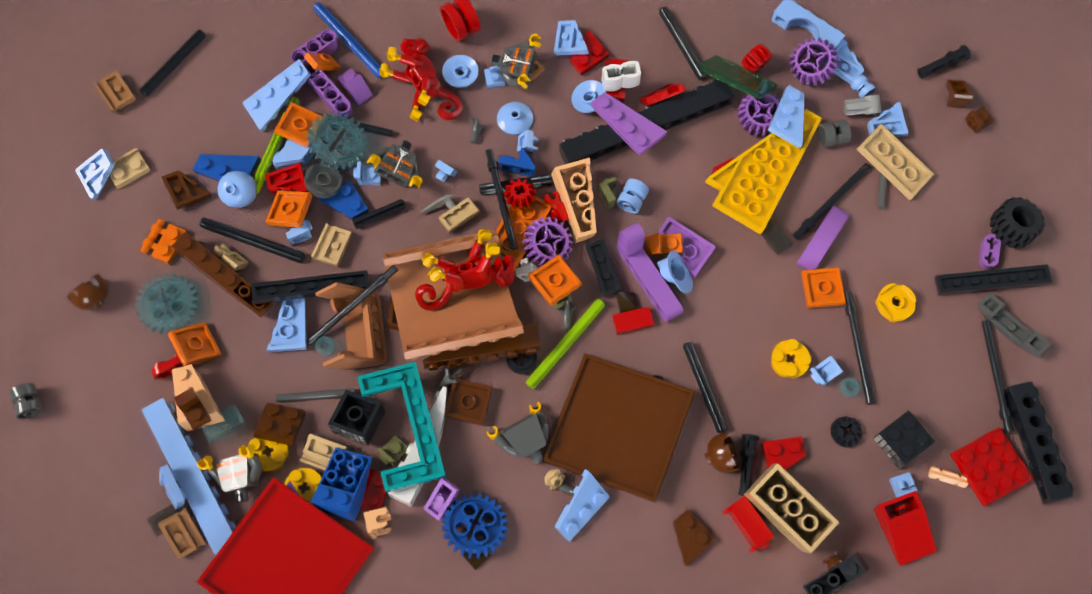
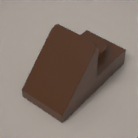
[946,79,973,108]
[174,387,212,431]

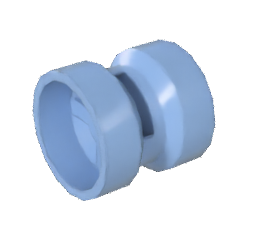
[850,75,876,98]

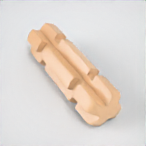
[928,466,969,488]

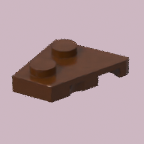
[161,170,211,210]
[672,509,716,566]

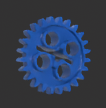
[441,493,508,559]

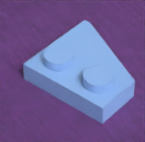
[554,20,589,55]
[867,102,908,138]
[75,148,115,200]
[159,464,187,510]

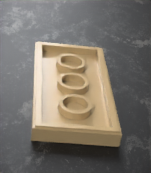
[857,123,934,200]

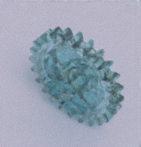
[307,112,368,170]
[135,273,200,334]

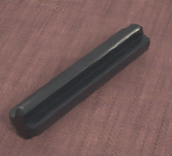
[352,199,406,229]

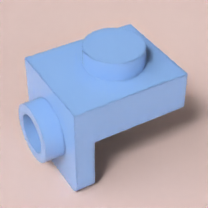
[810,356,844,385]

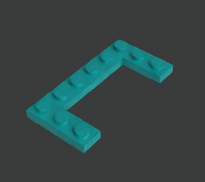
[357,362,446,493]

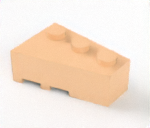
[172,364,226,432]

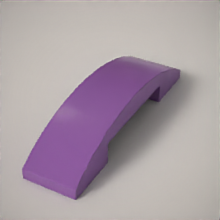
[797,206,850,270]

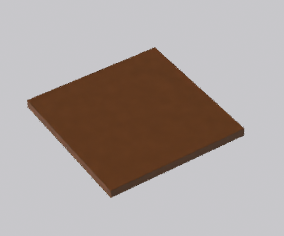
[542,353,696,503]

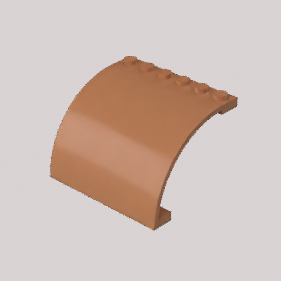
[382,229,524,360]

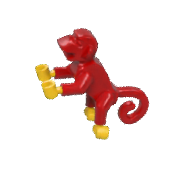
[379,38,463,122]
[415,229,515,311]

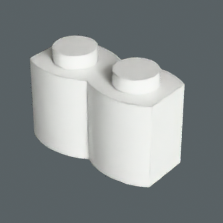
[601,61,641,92]

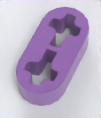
[979,234,1001,270]

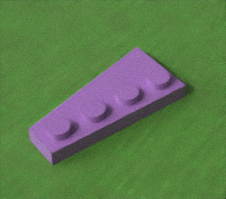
[591,92,667,157]

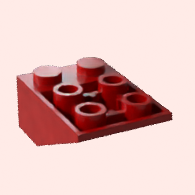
[873,490,937,566]

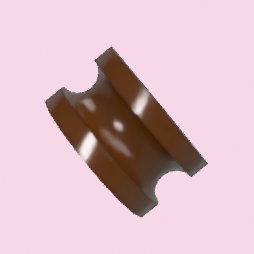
[823,551,844,570]

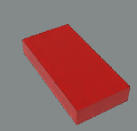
[612,306,654,335]

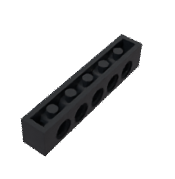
[1005,381,1074,505]

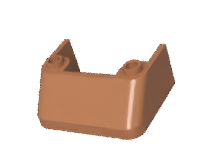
[315,282,387,370]

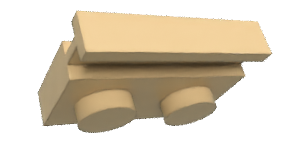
[109,148,151,189]
[311,223,352,268]
[300,433,348,470]

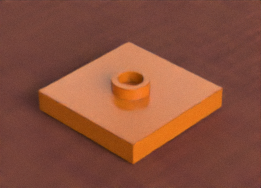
[274,102,325,148]
[265,191,313,228]
[528,255,582,306]
[801,267,846,309]
[168,322,222,366]

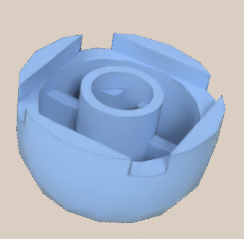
[217,171,257,208]

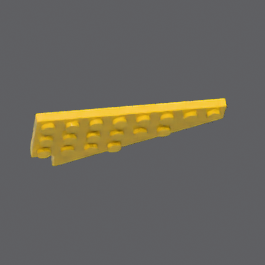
[705,109,822,234]

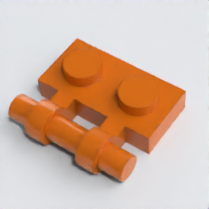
[140,219,188,265]

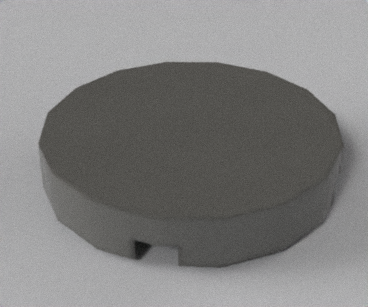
[304,162,342,198]

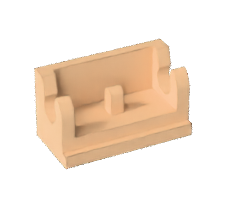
[364,507,392,539]

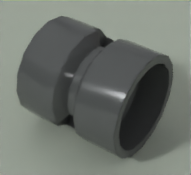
[818,119,851,147]
[9,383,43,420]

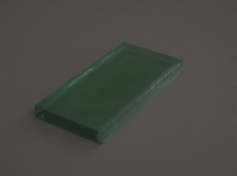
[698,55,778,99]

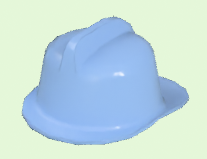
[657,251,693,293]

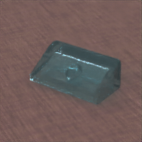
[201,404,245,444]

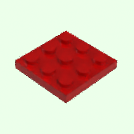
[949,427,1034,507]

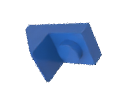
[498,147,535,177]

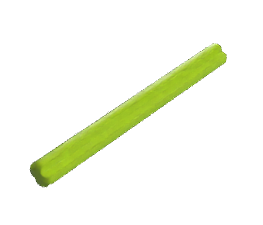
[253,96,300,194]
[525,299,605,389]

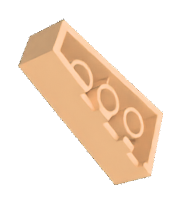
[551,158,596,243]

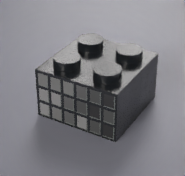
[328,390,385,446]
[873,410,936,470]

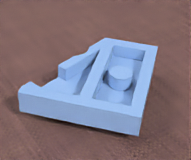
[823,39,864,84]

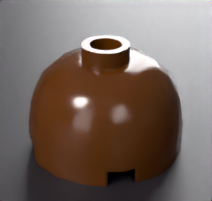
[66,274,108,310]
[705,432,740,473]

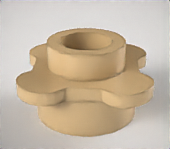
[545,469,565,491]

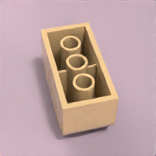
[744,463,839,553]

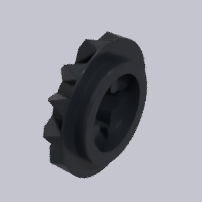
[506,353,537,375]
[830,416,863,448]

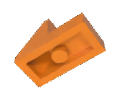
[645,233,683,255]

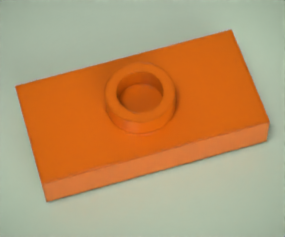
[304,52,341,71]

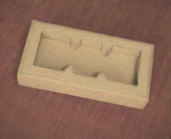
[438,197,480,234]

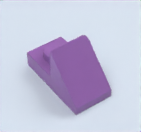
[337,68,373,106]
[423,477,459,521]

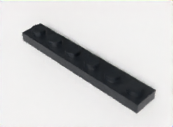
[934,264,1053,296]
[251,270,370,304]

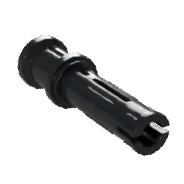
[917,45,971,79]
[738,434,760,496]

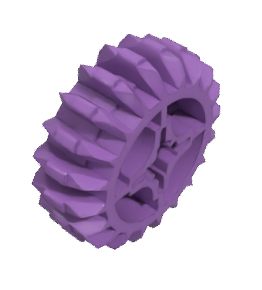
[789,37,839,86]
[737,90,781,138]
[522,217,574,267]

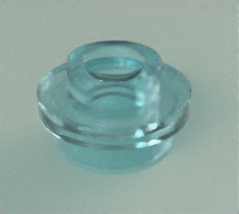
[315,336,335,356]
[839,378,860,397]

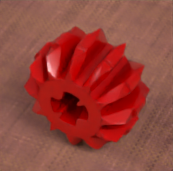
[741,44,772,75]
[504,177,536,210]

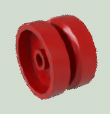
[440,0,481,42]

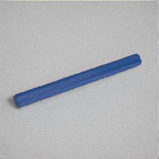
[313,2,381,78]

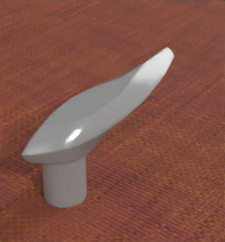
[421,194,456,214]

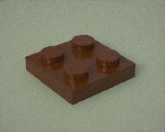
[445,378,492,426]
[253,402,306,446]

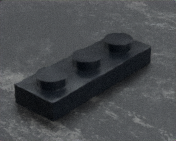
[586,239,622,298]

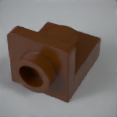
[964,106,995,133]

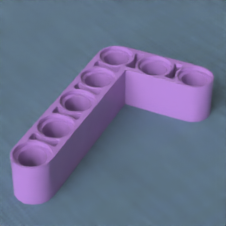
[291,29,353,120]
[617,222,684,322]

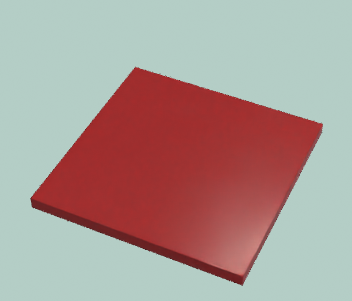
[196,477,374,594]

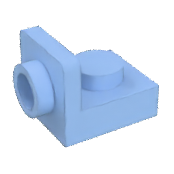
[353,161,381,185]
[286,219,313,246]

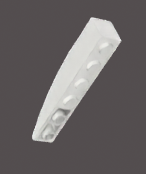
[388,386,448,507]

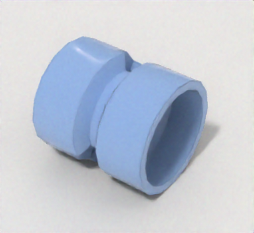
[616,179,649,214]

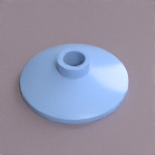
[442,55,478,88]
[571,80,606,113]
[497,102,533,135]

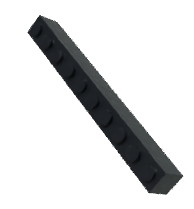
[559,78,734,164]

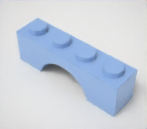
[771,0,845,53]

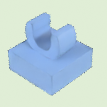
[484,66,505,89]
[517,129,539,153]
[435,160,458,182]
[889,472,917,498]

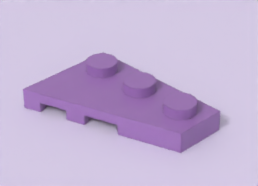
[658,216,716,278]

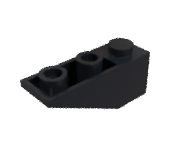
[803,551,870,594]

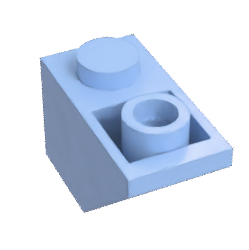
[272,139,316,170]

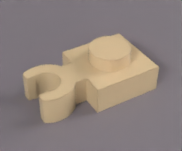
[213,244,249,271]

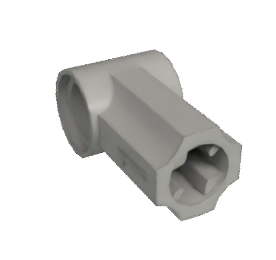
[843,95,882,116]

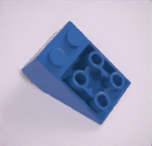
[311,447,372,521]

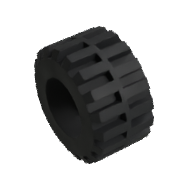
[989,197,1045,249]

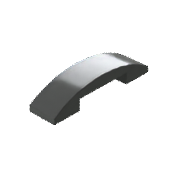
[977,292,1052,357]

